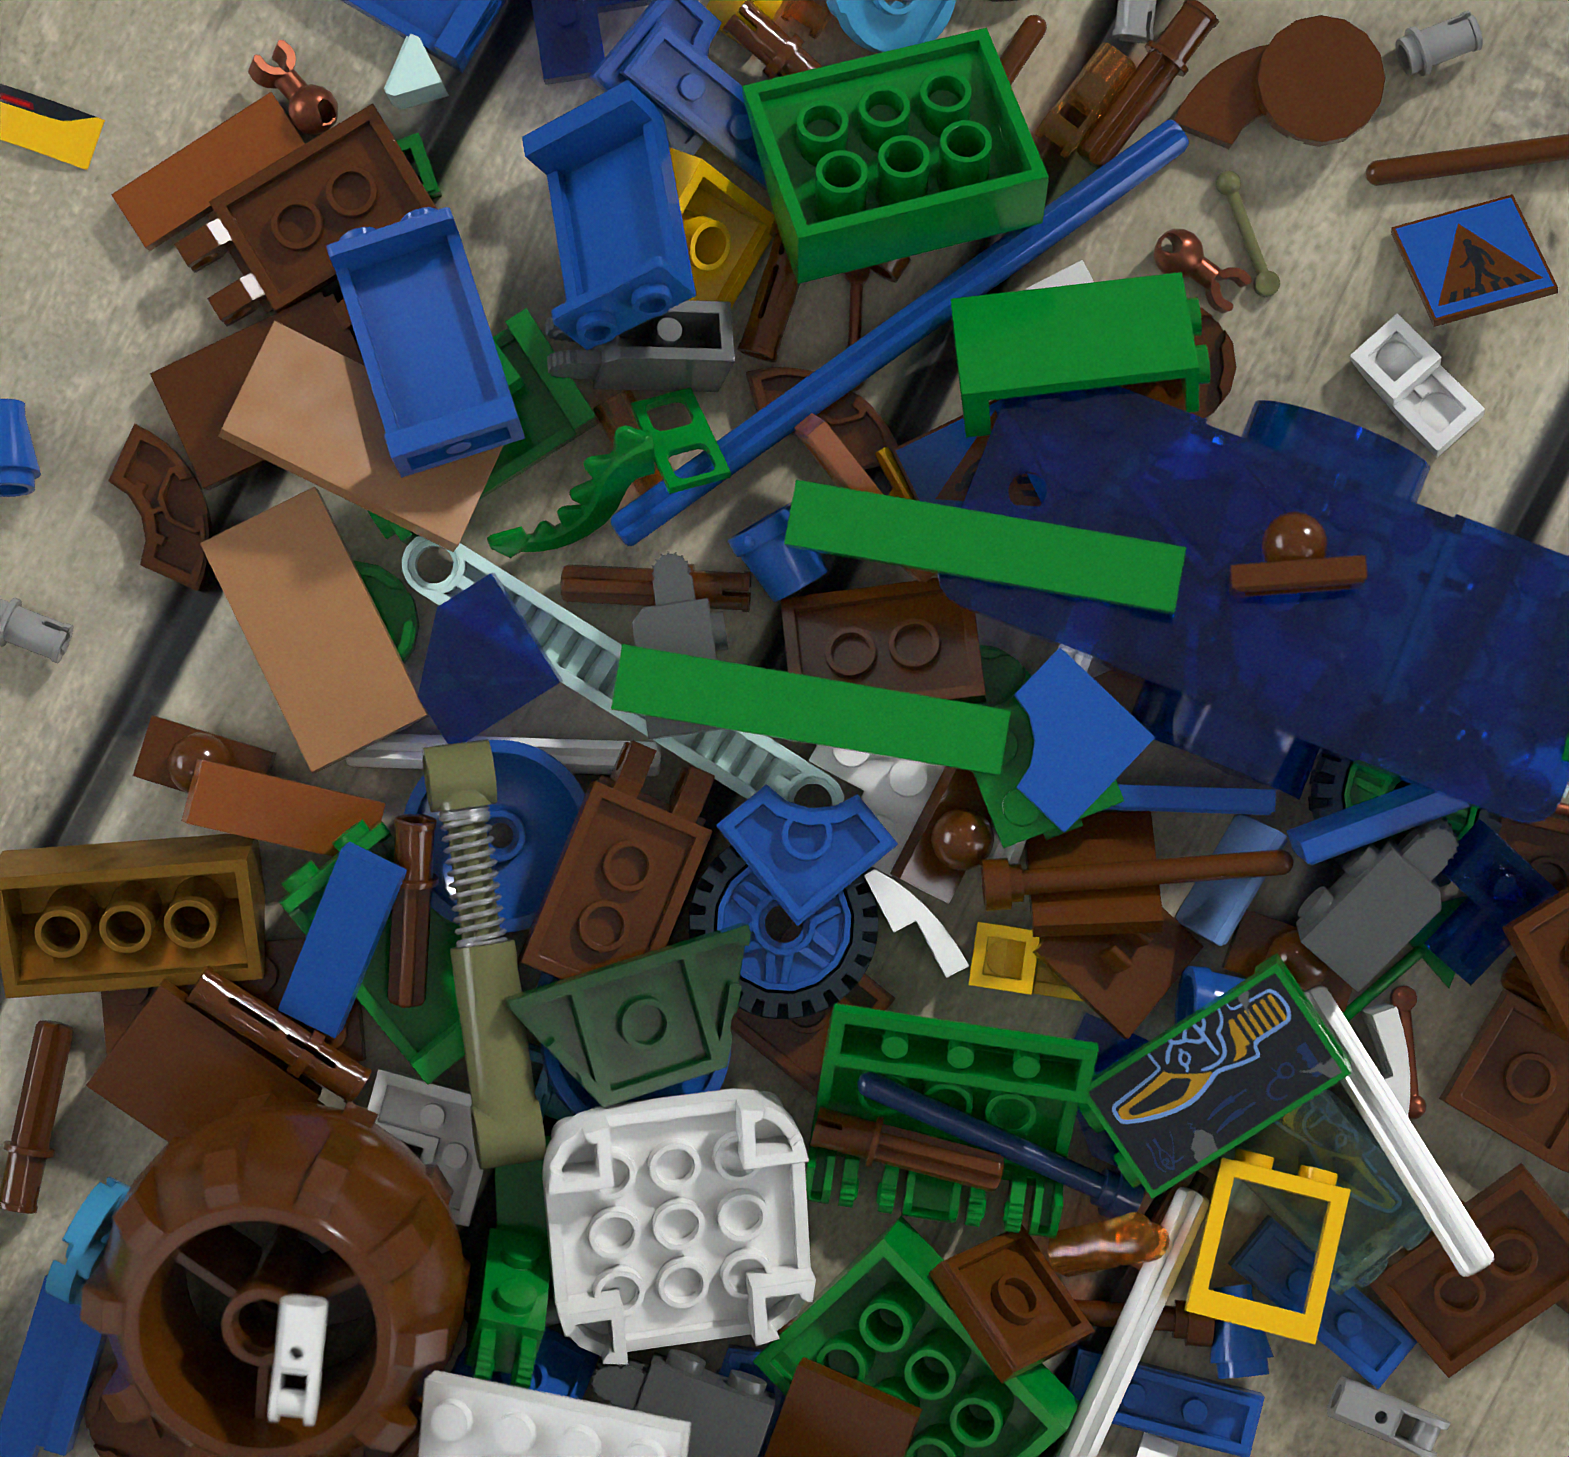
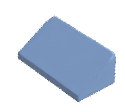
[1176,814,1288,947]

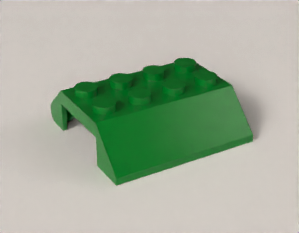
[805,1003,1098,1239]

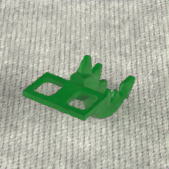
[487,387,731,558]

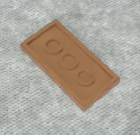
[218,321,503,552]
[200,486,430,773]

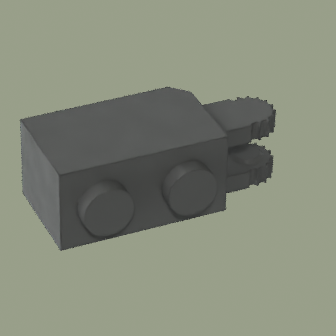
[545,300,735,392]
[632,552,729,740]
[1296,817,1459,993]
[591,1349,775,1457]

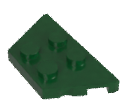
[505,922,751,1108]

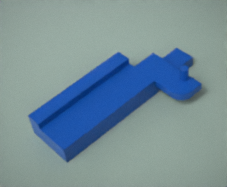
[0,1274,108,1457]

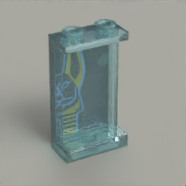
[1218,1088,1432,1296]

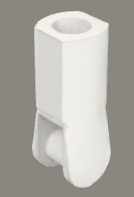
[268,1295,328,1426]

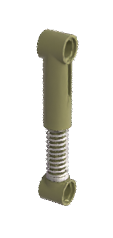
[422,739,546,1170]

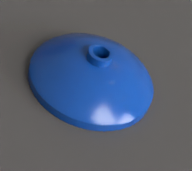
[404,740,585,933]

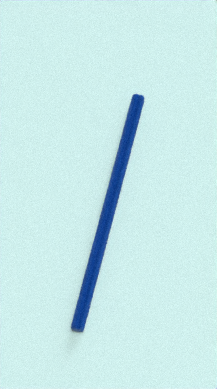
[610,119,1189,546]

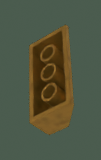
[0,833,265,998]

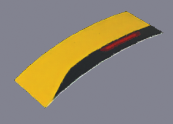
[0,84,105,170]

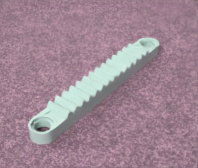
[402,536,844,806]

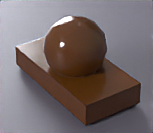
[1228,511,1368,598]
[133,715,277,794]
[890,767,994,904]
[1221,909,1353,1012]

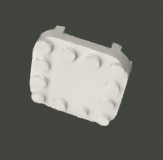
[542,1089,816,1365]

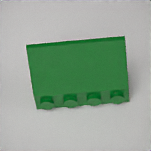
[742,27,1049,284]
[753,1215,1080,1457]

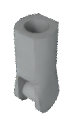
[1327,1376,1450,1457]

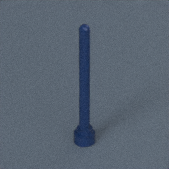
[857,1072,1145,1225]

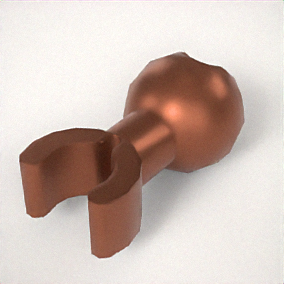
[248,40,338,135]
[1154,229,1252,313]

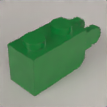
[463,1228,550,1389]

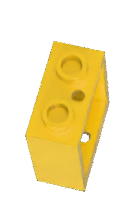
[1184,1149,1351,1344]

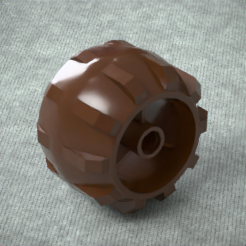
[80,1093,472,1457]

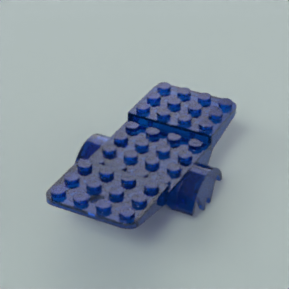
[938,386,1569,824]

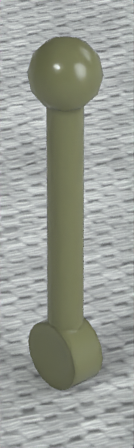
[1216,171,1280,297]

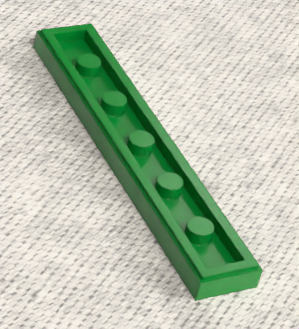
[784,480,1186,615]
[611,644,1011,775]

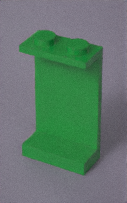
[951,272,1211,438]

